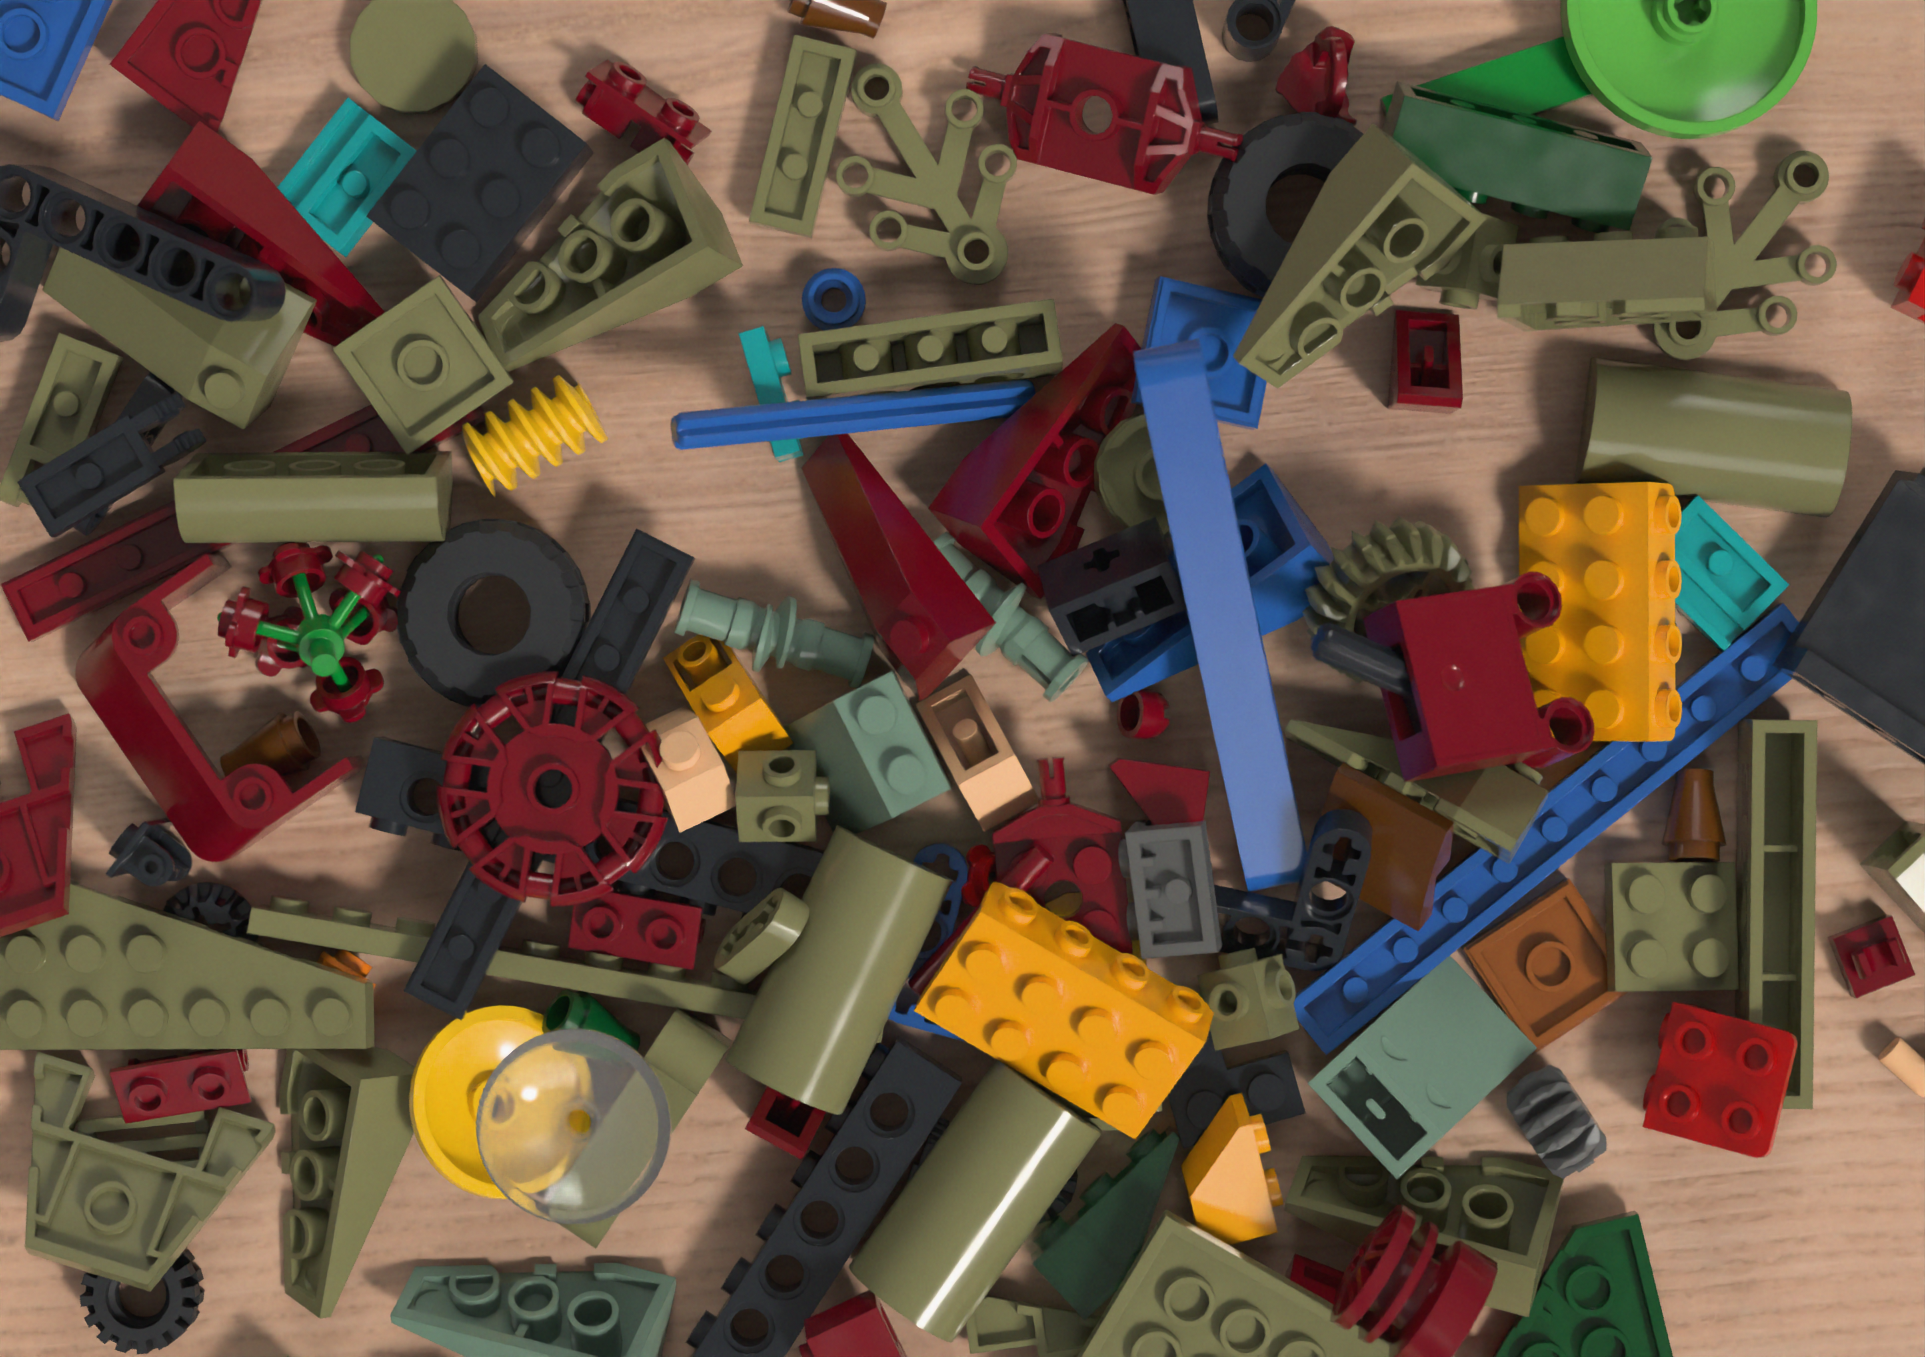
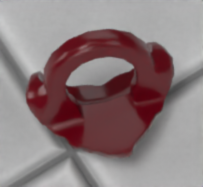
[1275,26,1357,126]

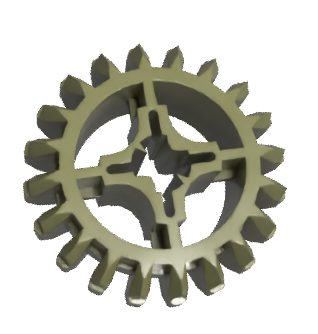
[1302,517,1475,683]

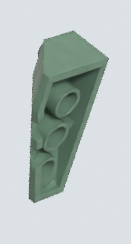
[390,1263,676,1357]

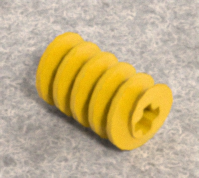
[462,375,609,498]

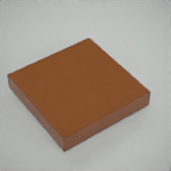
[1461,877,1628,1055]

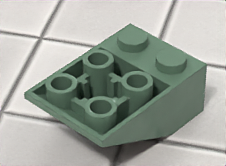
[1308,956,1537,1179]

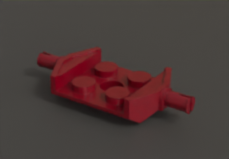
[966,32,1243,195]
[992,756,1133,955]

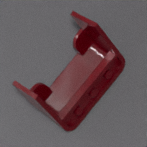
[75,554,367,862]

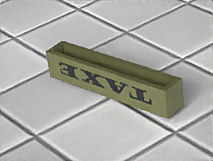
[1735,719,1817,1109]

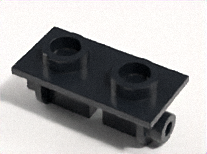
[106,818,193,886]

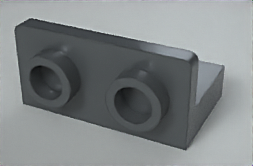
[1118,820,1222,959]

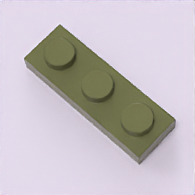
[749,35,857,239]

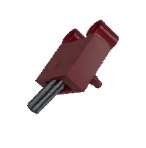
[1310,571,1595,782]

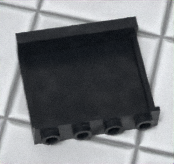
[1772,467,1925,766]

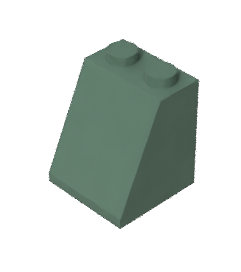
[784,671,951,834]

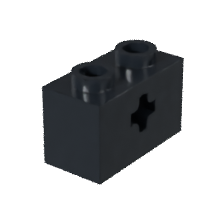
[1037,517,1187,657]

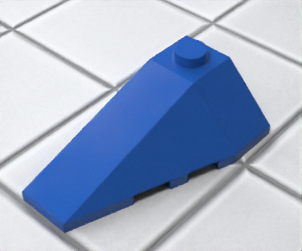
[1086,463,1334,702]

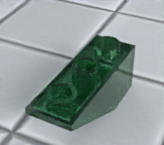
[1031,1125,1180,1320]

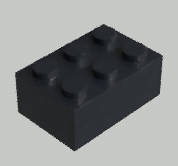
[366,64,594,303]

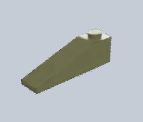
[1233,123,1486,389]
[42,245,317,430]

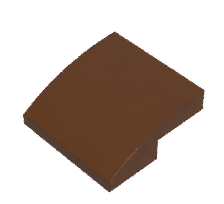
[1321,762,1454,931]

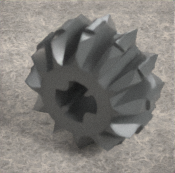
[1507,1065,1607,1179]

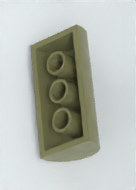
[1574,357,1852,518]
[173,451,452,543]
[726,825,954,1115]
[849,1059,1102,1343]

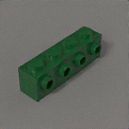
[1383,81,1653,233]

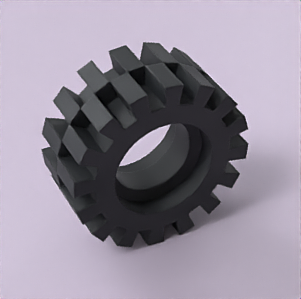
[80,1249,205,1354]

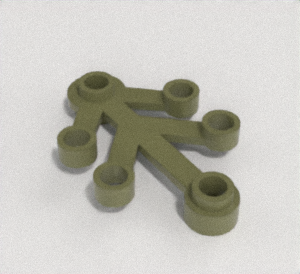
[836,63,1017,285]
[1653,151,1837,360]

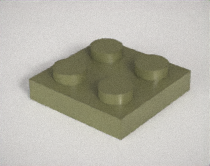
[333,275,514,455]
[1604,862,1739,992]

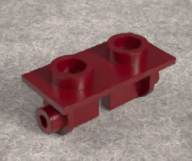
[575,59,712,166]
[568,891,706,970]
[109,1049,251,1124]

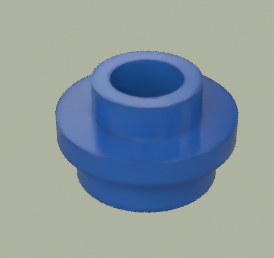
[802,268,866,331]

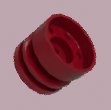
[1330,1204,1498,1357]

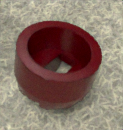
[1117,688,1170,739]

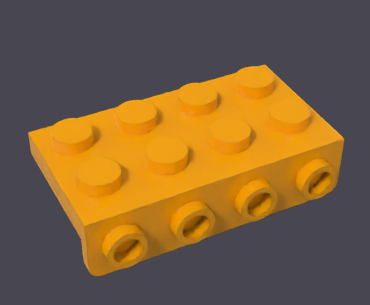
[1519,482,1682,742]
[914,882,1214,1139]

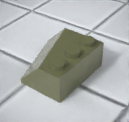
[1497,227,1717,332]

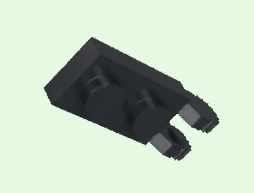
[18,394,206,538]

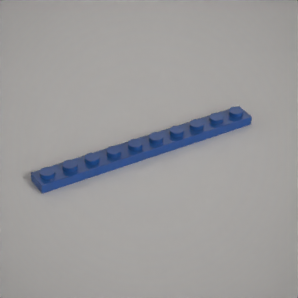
[1294,603,1799,1055]

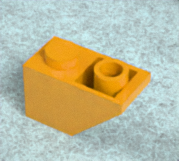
[663,634,793,773]
[1181,1093,1284,1245]

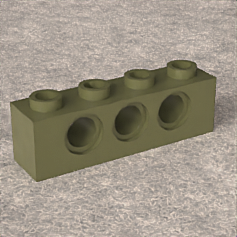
[798,299,1063,400]

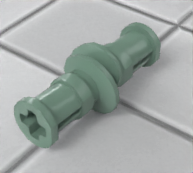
[934,532,1089,702]
[674,579,874,689]

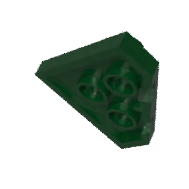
[1493,1211,1673,1357]

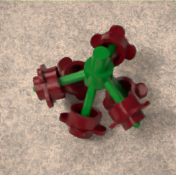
[217,542,401,723]

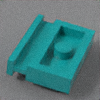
[277,98,417,257]
[739,326,804,463]
[1675,495,1789,651]

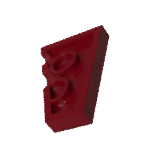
[109,0,263,134]

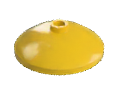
[409,1005,596,1199]

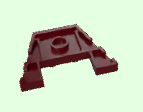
[0,713,77,937]

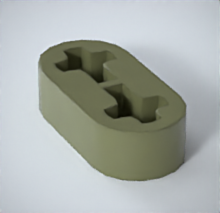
[714,888,810,984]

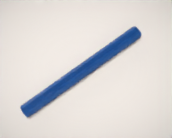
[670,379,1036,450]

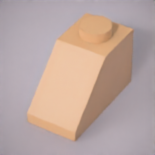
[916,674,1038,832]
[641,705,736,833]

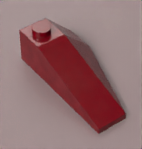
[130,120,385,346]
[928,323,1141,599]
[801,433,996,701]

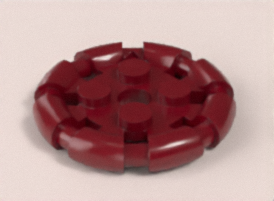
[436,671,668,907]

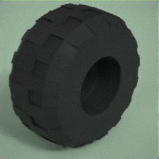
[1207,112,1364,298]
[396,519,591,707]

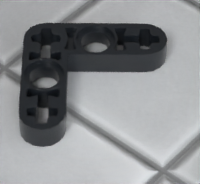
[1214,809,1372,971]

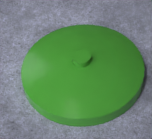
[1560,0,1817,139]

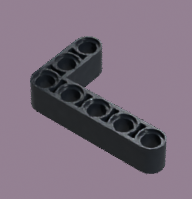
[0,164,286,342]

